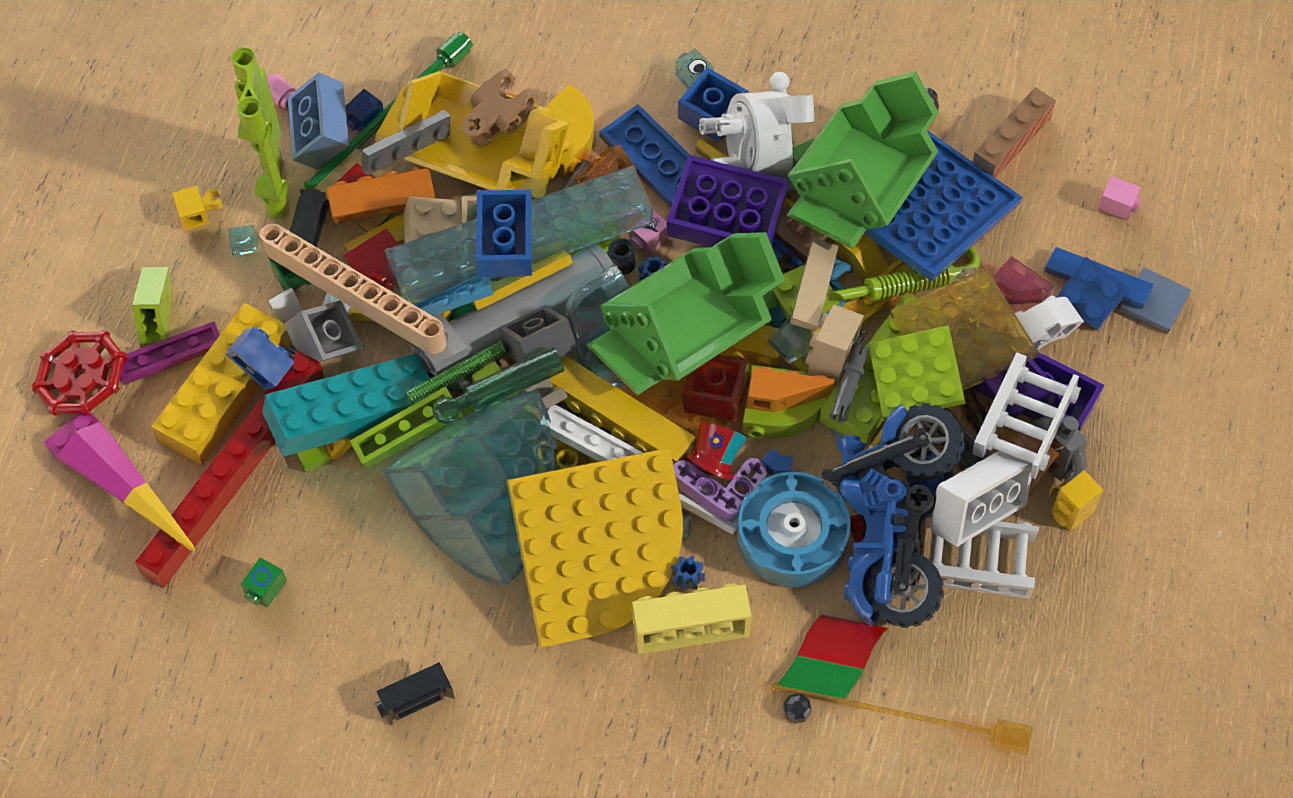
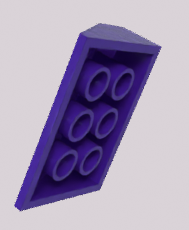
[666,155,789,247]

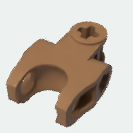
[462,69,538,146]

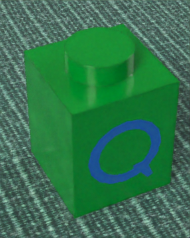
[241,557,287,607]

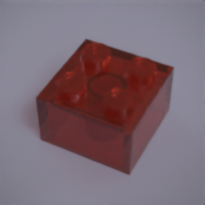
[682,354,750,422]

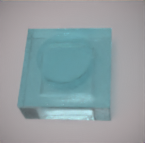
[228,225,258,256]

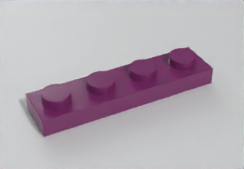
[120,321,220,386]

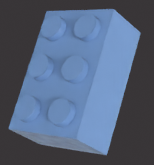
[288,72,349,170]

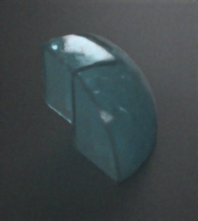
[382,390,558,586]

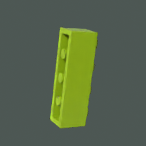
[350,387,463,470]

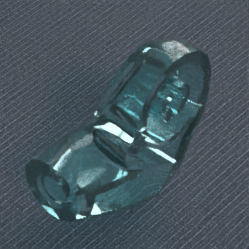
[563,264,630,388]

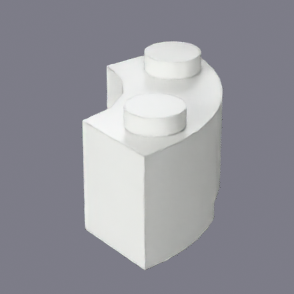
[1003,296,1084,351]

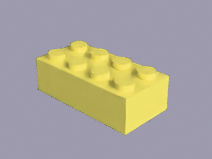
[632,583,752,654]

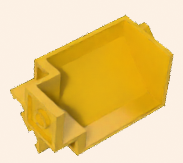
[375,71,572,200]

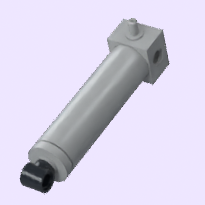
[411,238,636,393]

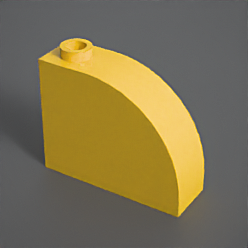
[544,84,595,179]

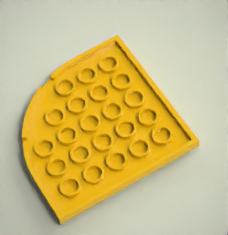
[507,448,683,648]

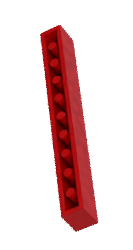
[135,350,324,588]

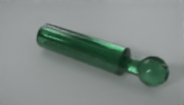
[432,346,565,424]

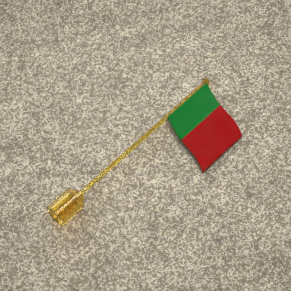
[771,615,1033,755]

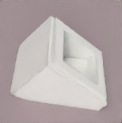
[269,288,303,323]

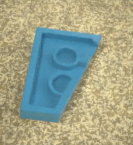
[413,275,494,316]

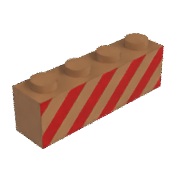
[972,87,1056,178]

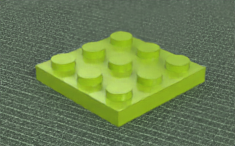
[868,325,965,421]

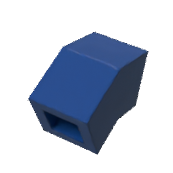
[762,449,793,476]

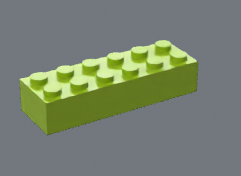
[819,292,952,448]

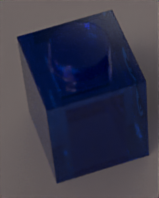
[345,89,384,132]

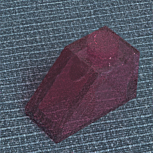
[989,256,1054,305]

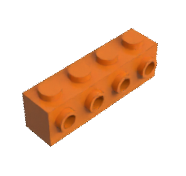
[327,166,435,224]

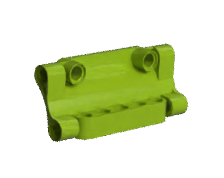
[231,47,289,219]

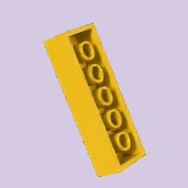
[151,303,292,465]

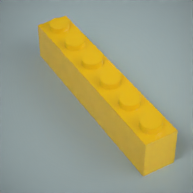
[543,356,696,466]

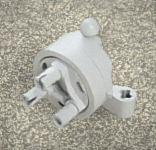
[699,71,815,195]

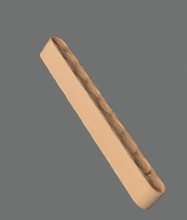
[259,224,447,354]

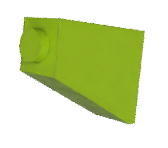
[132,267,172,348]

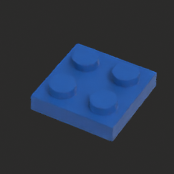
[1056,257,1130,331]

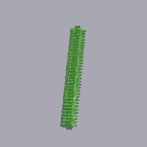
[406,341,507,405]

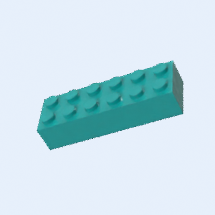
[262,353,435,457]

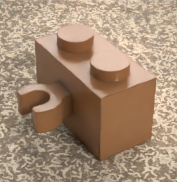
[775,203,829,264]

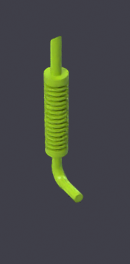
[829,246,981,302]

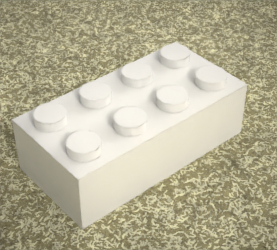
[931,451,1033,547]

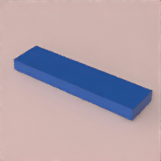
[1045,247,1154,309]

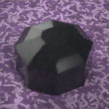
[783,693,812,724]

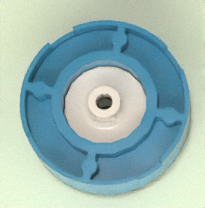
[737,472,850,587]

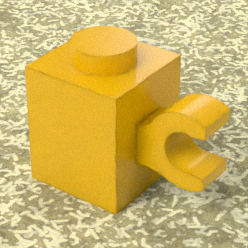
[172,186,223,231]

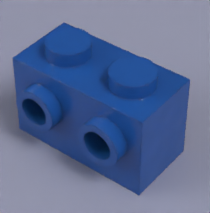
[225,327,294,390]

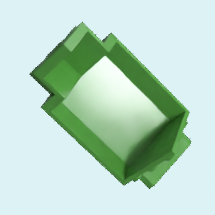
[787,71,939,249]
[586,232,785,395]

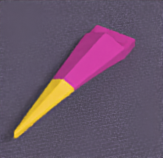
[43,413,195,552]

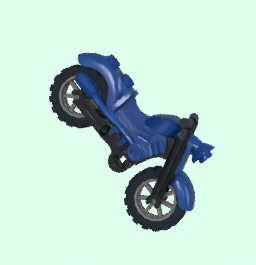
[821,403,964,628]

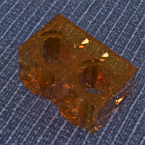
[574,145,638,203]

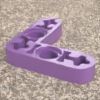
[674,458,767,521]

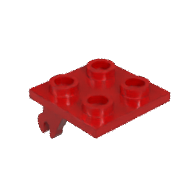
[343,228,416,291]

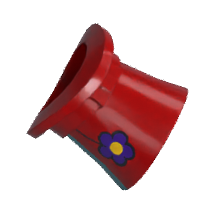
[684,421,747,479]

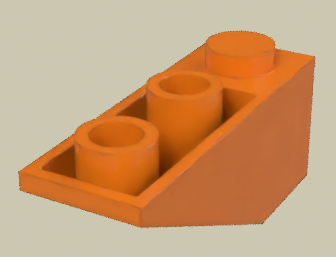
[747,367,834,412]

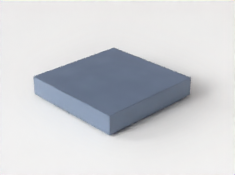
[1120,267,1191,334]

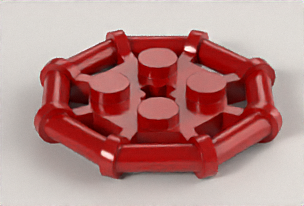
[32,330,127,416]

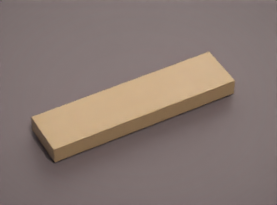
[790,238,839,331]

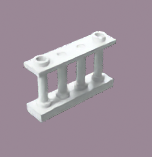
[973,352,1081,479]
[919,517,1039,599]

